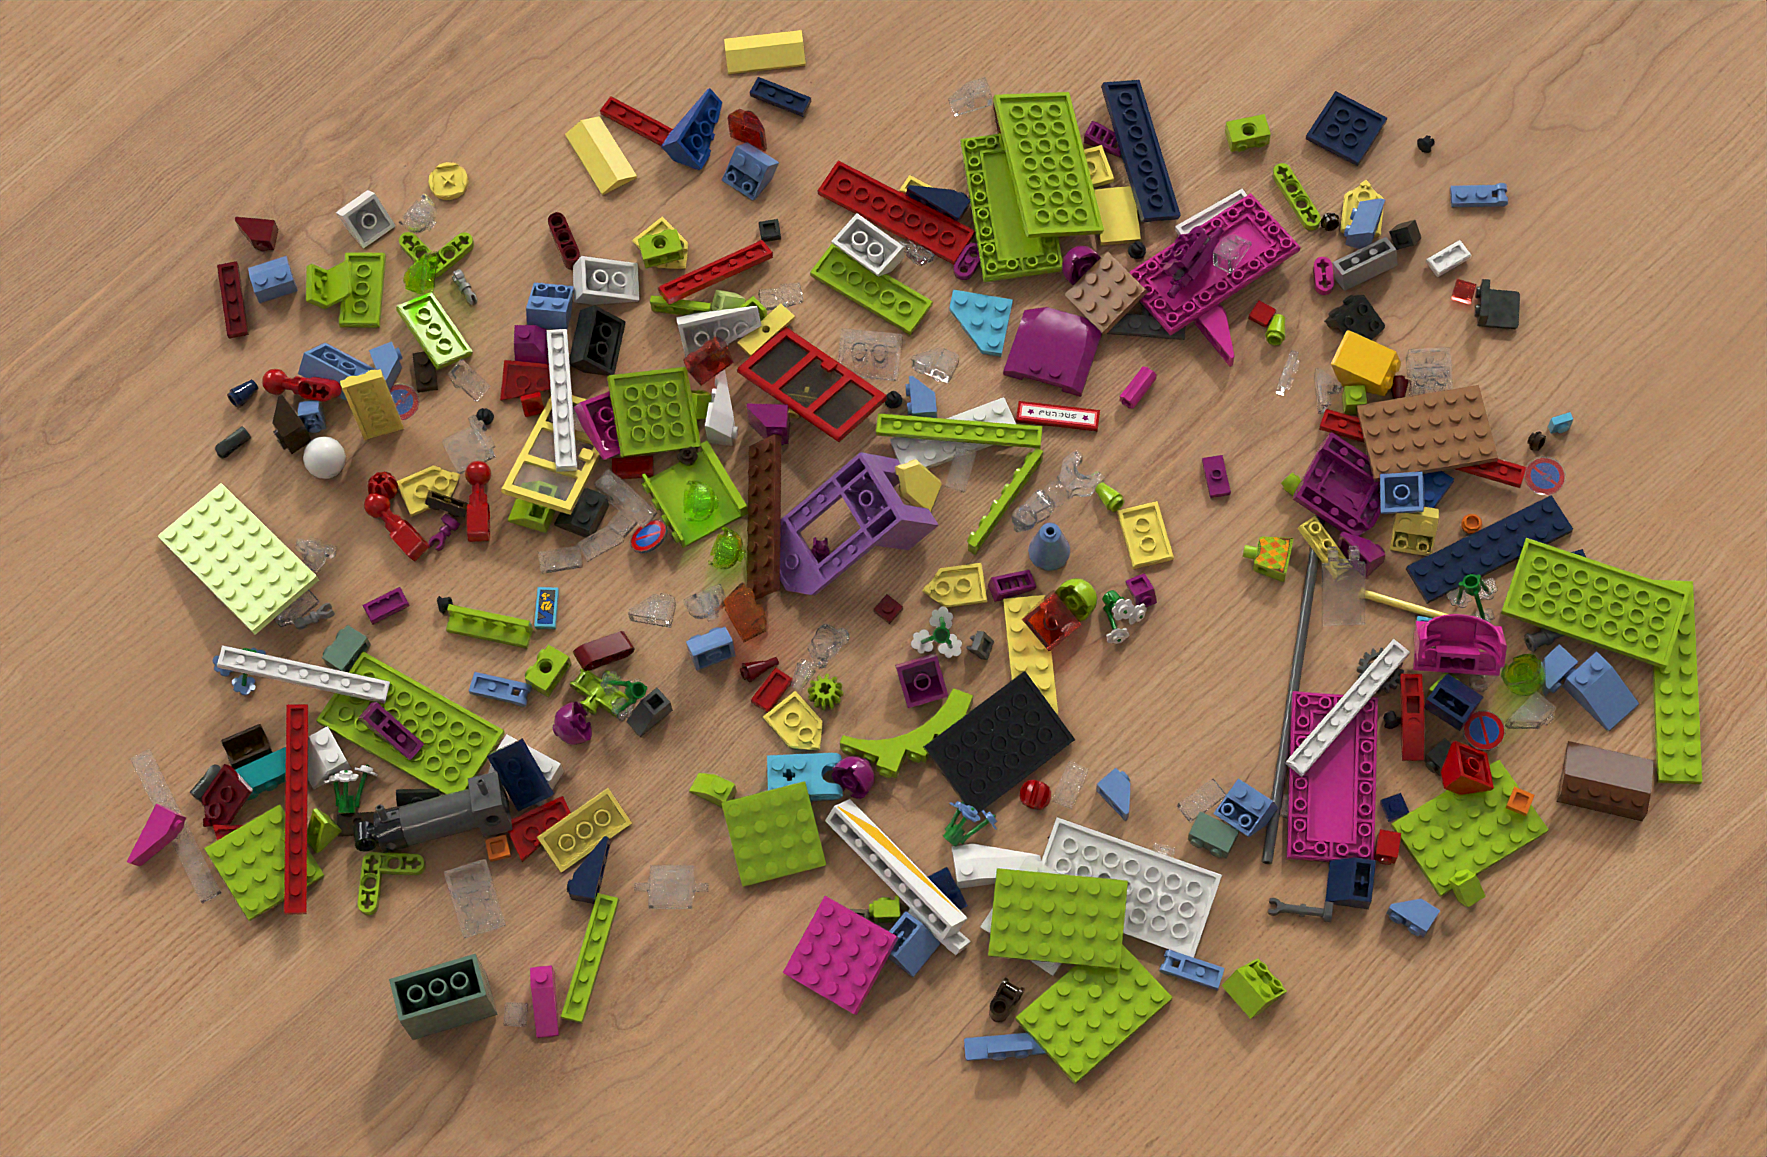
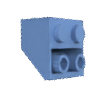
[722,142,779,200]
[526,283,574,330]
[1213,778,1278,837]
[888,911,940,978]

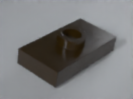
[337,811,376,837]

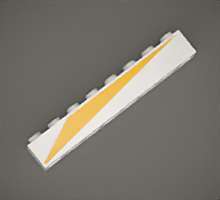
[825,799,967,941]

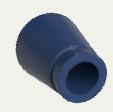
[227,379,259,407]

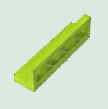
[446,604,533,649]

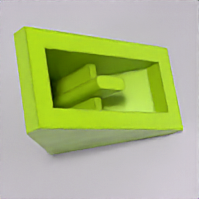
[307,808,342,853]

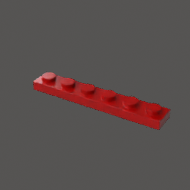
[658,240,773,305]

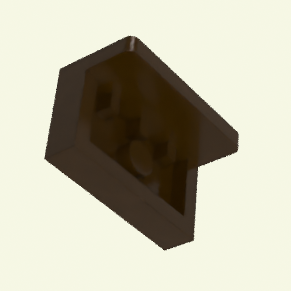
[221,724,273,770]

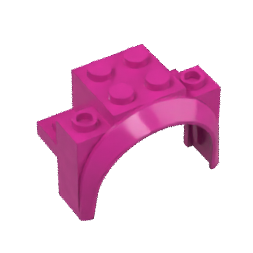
[1413,614,1507,676]

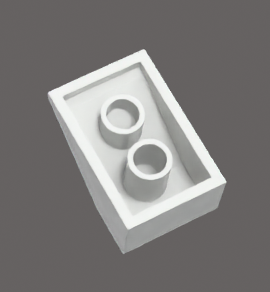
[573,256,639,305]

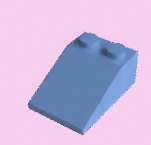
[1562,651,1639,732]

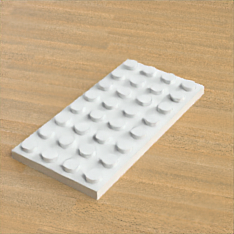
[1041,817,1222,958]

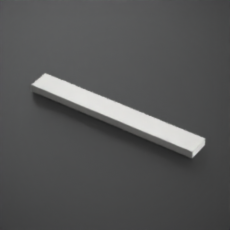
[547,329,577,472]
[1285,639,1410,777]
[217,645,390,704]

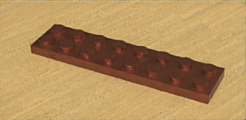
[746,434,782,601]

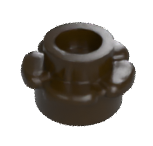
[1320,212,1339,231]
[1527,431,1546,451]
[677,446,698,466]

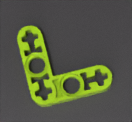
[399,232,474,278]
[358,852,426,915]

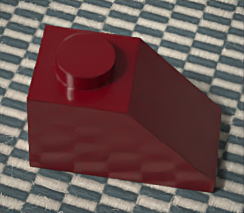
[235,217,279,251]

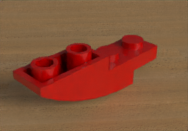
[1400,674,1424,761]

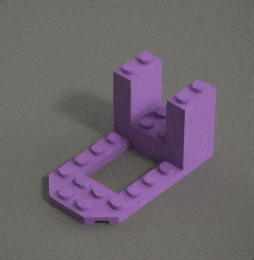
[780,452,939,595]

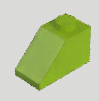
[689,773,737,808]

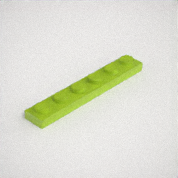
[967,447,1043,555]
[561,893,619,1024]

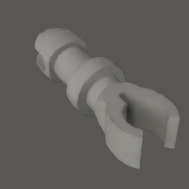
[452,269,478,305]
[294,603,335,630]

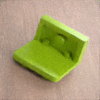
[306,260,352,310]

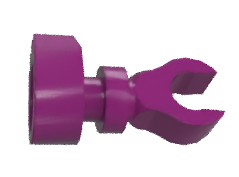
[429,514,460,551]
[811,537,830,562]

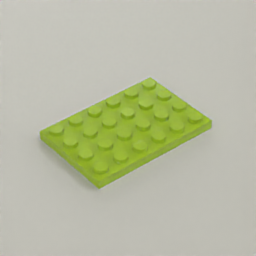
[1391,760,1549,897]
[988,868,1128,969]
[1015,944,1173,1084]

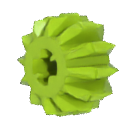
[807,674,844,710]

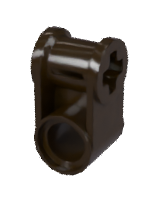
[989,978,1025,1022]

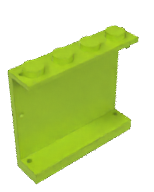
[641,441,748,548]

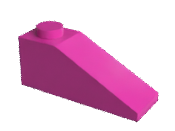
[1193,305,1235,367]
[127,804,186,866]
[530,965,559,1038]

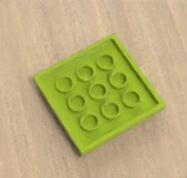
[607,366,701,457]
[721,781,826,887]
[204,804,324,921]

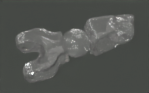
[1011,450,1105,532]

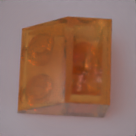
[723,582,767,643]

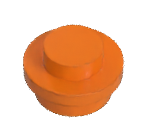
[1461,514,1482,534]

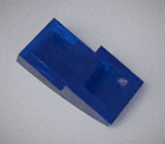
[927,867,968,910]

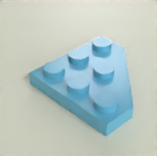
[949,290,1013,357]

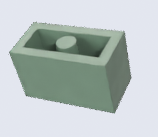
[322,625,371,673]
[1188,811,1239,859]

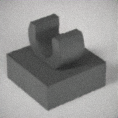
[967,631,994,660]

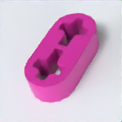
[1313,257,1334,295]

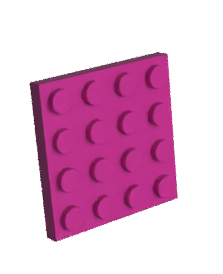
[783,896,899,1015]

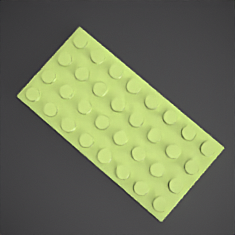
[158,483,319,635]

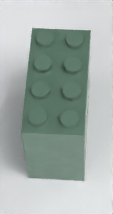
[389,954,498,1040]

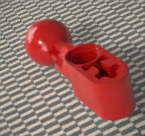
[262,369,342,402]
[465,461,491,542]
[364,492,430,562]

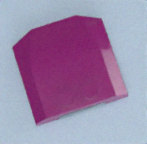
[1003,307,1102,397]
[1293,432,1381,536]

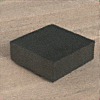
[758,219,781,242]

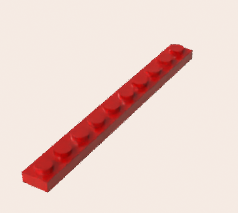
[1319,409,1527,488]
[284,704,308,915]

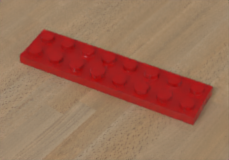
[817,160,975,265]

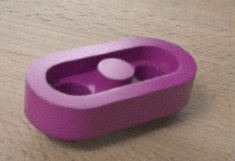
[954,243,980,280]

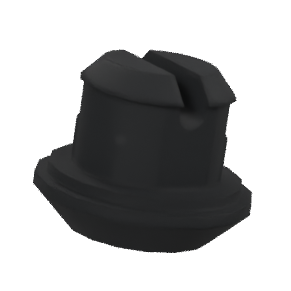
[1417,135,1435,153]
[1128,241,1146,259]
[885,391,902,409]
[476,408,494,426]
[437,596,453,614]
[1383,711,1401,729]

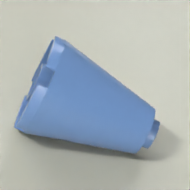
[1028,523,1070,571]

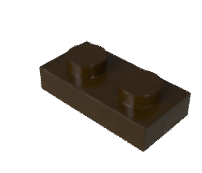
[413,352,438,393]
[425,490,468,517]

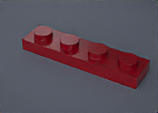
[217,261,249,339]

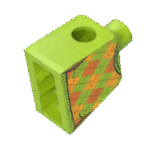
[1242,536,1294,582]

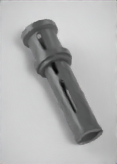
[1524,628,1565,652]

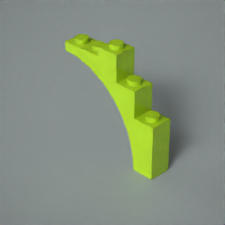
[840,688,973,778]

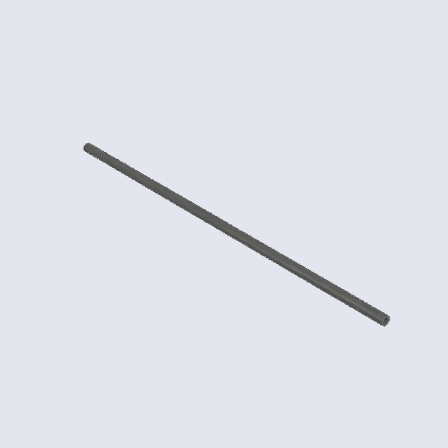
[1262,515,1325,864]

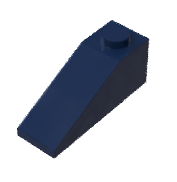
[906,185,971,222]
[567,836,611,904]

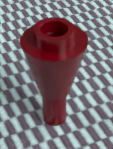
[1390,375,1409,399]
[740,657,779,683]

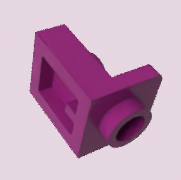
[1125,573,1157,607]

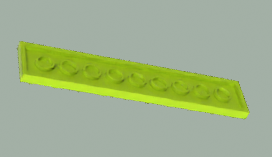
[1652,580,1702,784]

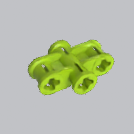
[569,668,629,718]

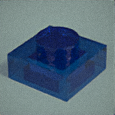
[1380,793,1409,822]

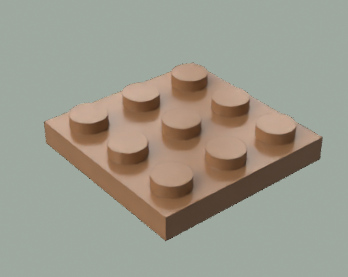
[1064,251,1148,335]

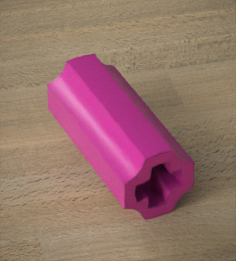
[1119,366,1157,409]

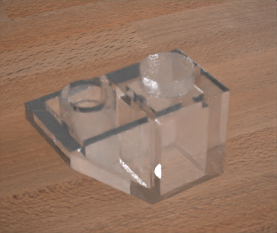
[911,347,959,383]

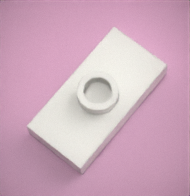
[1426,240,1472,278]

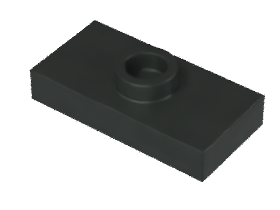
[396,789,440,806]

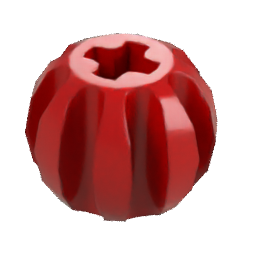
[367,471,398,500]
[1019,780,1051,810]

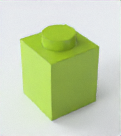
[1342,385,1367,415]
[1448,869,1486,907]

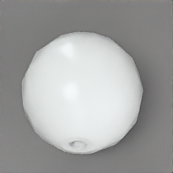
[303,437,346,479]

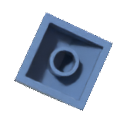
[1344,198,1385,249]
[248,256,298,303]
[1380,472,1425,514]
[686,627,736,671]

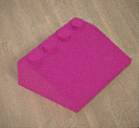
[573,391,621,460]

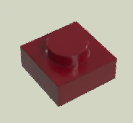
[873,594,903,624]

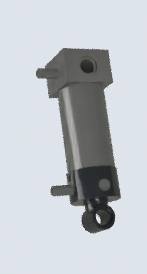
[353,771,513,853]

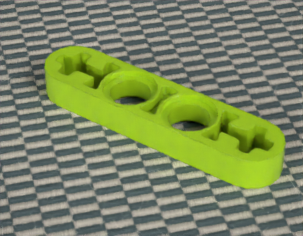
[1272,163,1321,231]

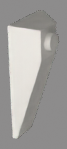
[676,306,761,362]
[705,361,738,446]
[951,844,1041,889]

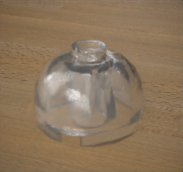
[399,193,437,234]
[683,584,726,622]

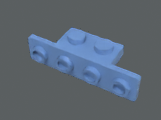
[964,1033,1046,1061]

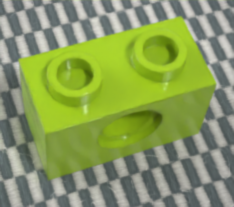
[1225,114,1271,152]
[638,229,684,269]
[525,644,572,698]

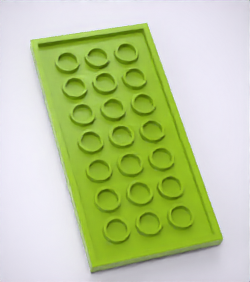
[993,92,1104,238]
[1501,538,1690,669]
[316,652,505,795]

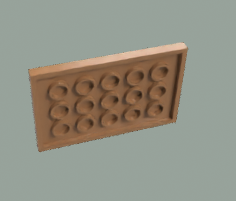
[1356,385,1498,482]

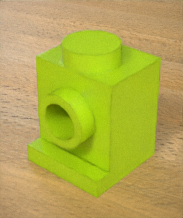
[869,895,900,923]

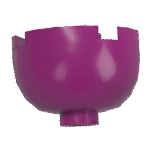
[1062,246,1101,285]
[553,701,592,745]
[831,756,875,799]

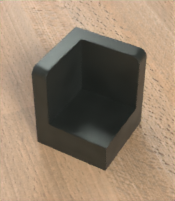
[1389,220,1421,250]

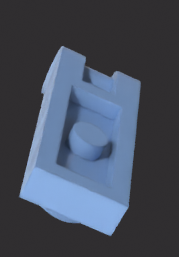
[1450,183,1508,207]
[469,672,532,707]
[1159,950,1225,991]

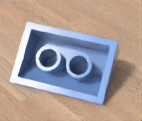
[298,343,375,400]

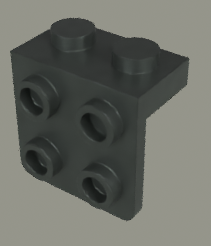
[1474,279,1520,329]
[1324,295,1385,340]

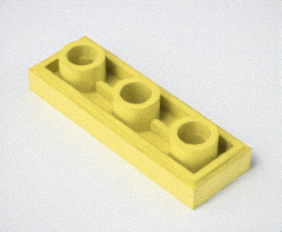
[737,304,795,357]
[1297,516,1352,579]

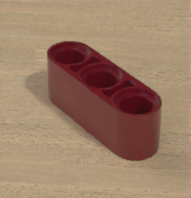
[548,212,581,270]
[573,631,635,671]

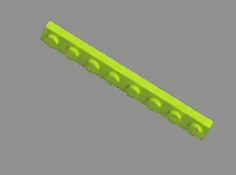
[876,413,1042,449]

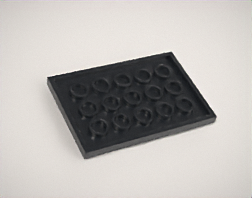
[923,671,1075,814]

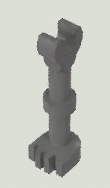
[1268,898,1334,922]

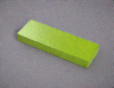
[650,295,712,316]

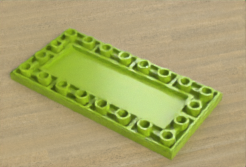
[960,134,1062,282]

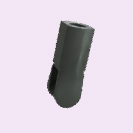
[215,426,251,458]
[190,764,221,802]

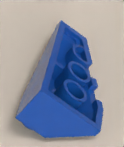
[661,88,722,170]

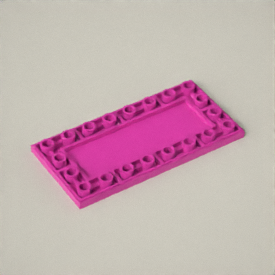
[1129,193,1301,336]
[1286,691,1378,862]

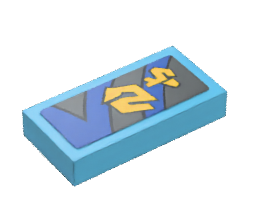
[534,587,559,629]

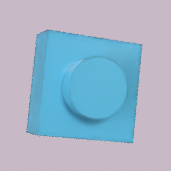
[1548,412,1573,434]

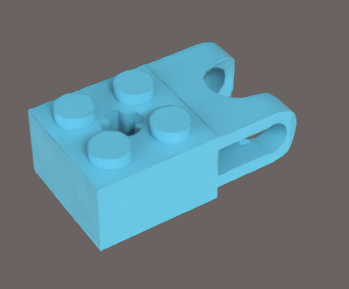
[767,753,843,802]

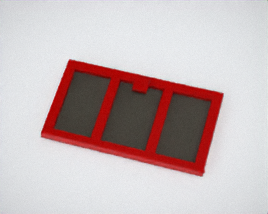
[737,327,887,442]

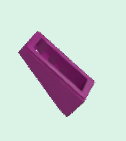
[1084,121,1121,158]
[988,569,1037,602]

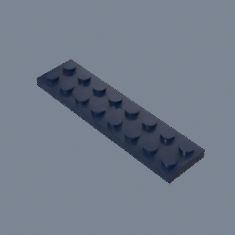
[1101,80,1181,223]
[1406,495,1573,604]

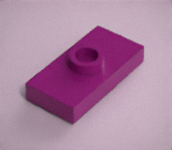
[1202,455,1231,498]
[362,587,410,625]

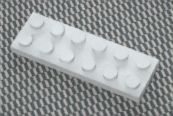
[890,397,1016,469]

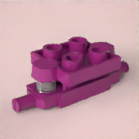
[1160,226,1224,298]

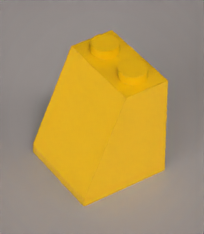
[1331,330,1401,396]

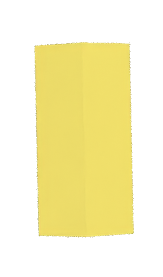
[724,30,806,75]
[565,116,637,196]
[537,788,632,872]

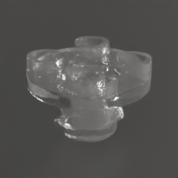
[295,537,337,573]

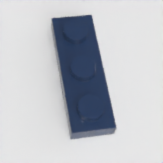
[750,77,811,117]

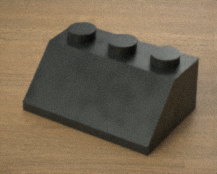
[569,305,626,376]

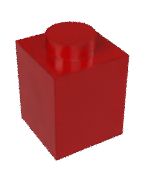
[1374,829,1402,865]

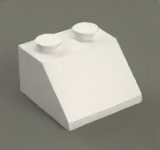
[336,190,396,248]
[308,726,351,789]

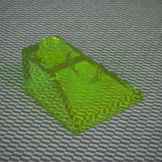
[403,251,439,294]

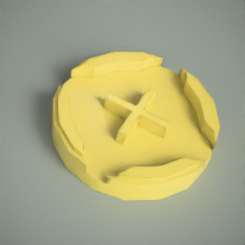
[428,162,469,200]

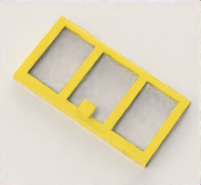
[501,395,600,515]

